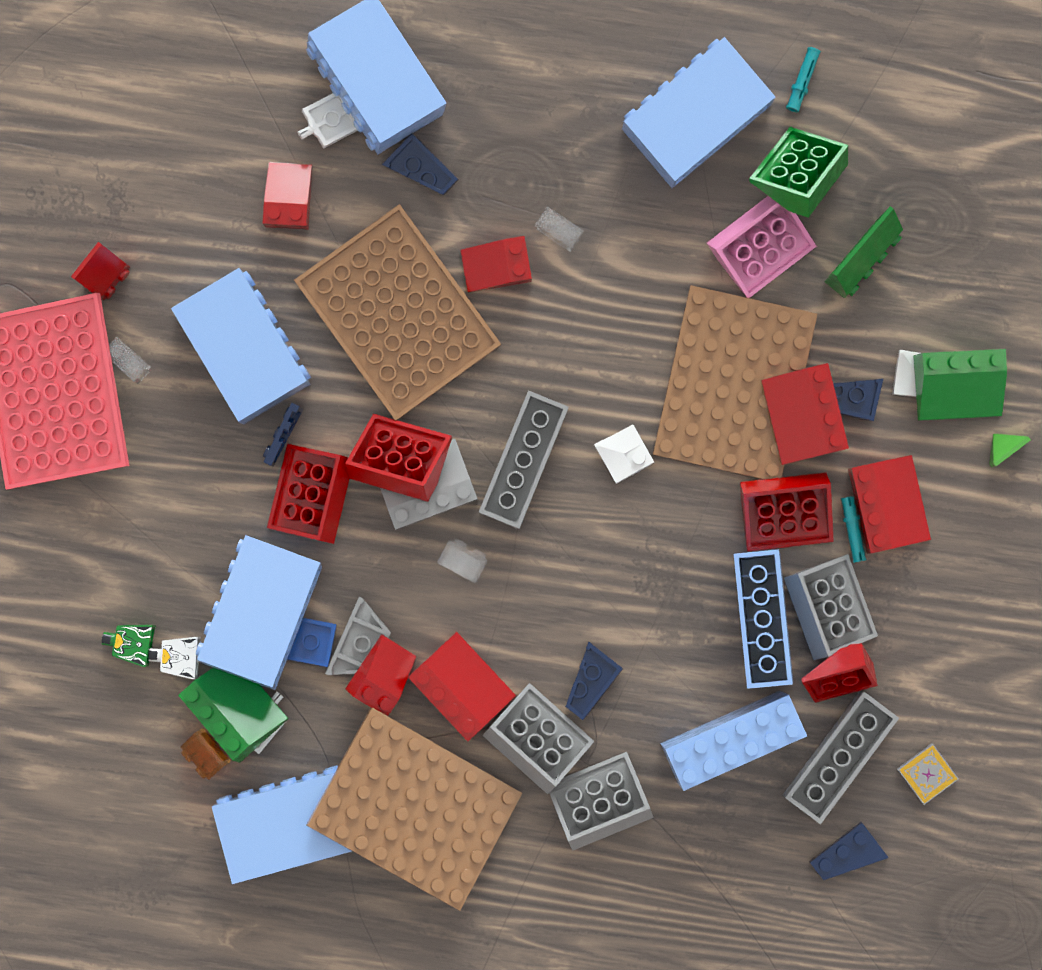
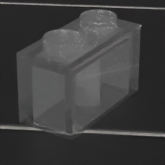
[535,206,584,252]
[109,336,153,384]
[437,538,488,583]

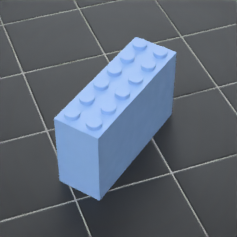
[306,0,446,155]
[622,37,775,188]
[171,268,311,424]
[196,535,322,690]
[734,549,793,689]
[660,691,807,791]
[212,765,352,884]

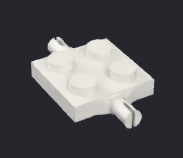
[298,93,358,149]

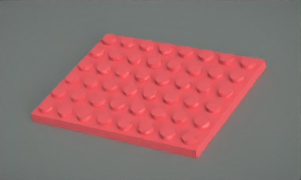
[0,293,129,490]

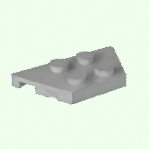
[325,597,391,675]

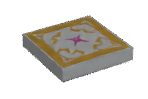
[897,743,959,805]

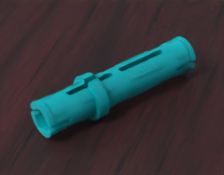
[786,47,821,113]
[840,496,867,563]

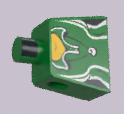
[102,625,156,667]

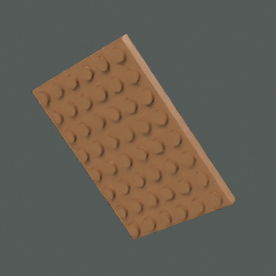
[294,204,501,421]
[652,285,817,479]
[306,708,522,911]

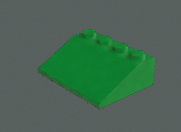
[749,127,849,218]
[824,206,903,298]
[913,349,1007,421]
[178,668,289,763]

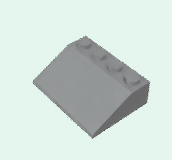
[380,439,478,530]
[784,554,878,660]
[482,683,594,794]
[549,752,654,851]

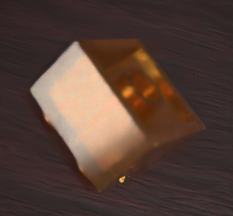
[180,728,231,780]

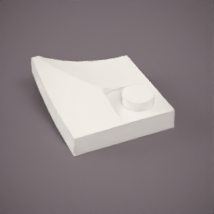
[892,350,920,397]
[594,425,655,484]

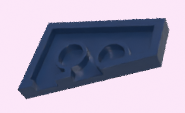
[382,134,459,195]
[833,379,883,421]
[263,403,304,467]
[565,642,623,720]
[809,822,889,880]

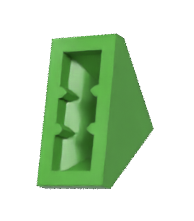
[989,434,1031,467]

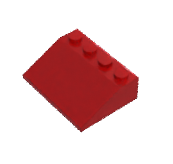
[761,363,849,465]
[345,414,452,502]
[267,444,350,544]
[848,455,931,554]
[740,472,834,552]
[408,632,516,742]

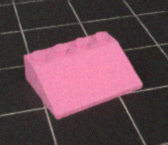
[707,196,817,298]

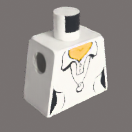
[149,637,201,679]

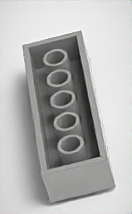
[479,390,569,529]
[782,691,899,825]

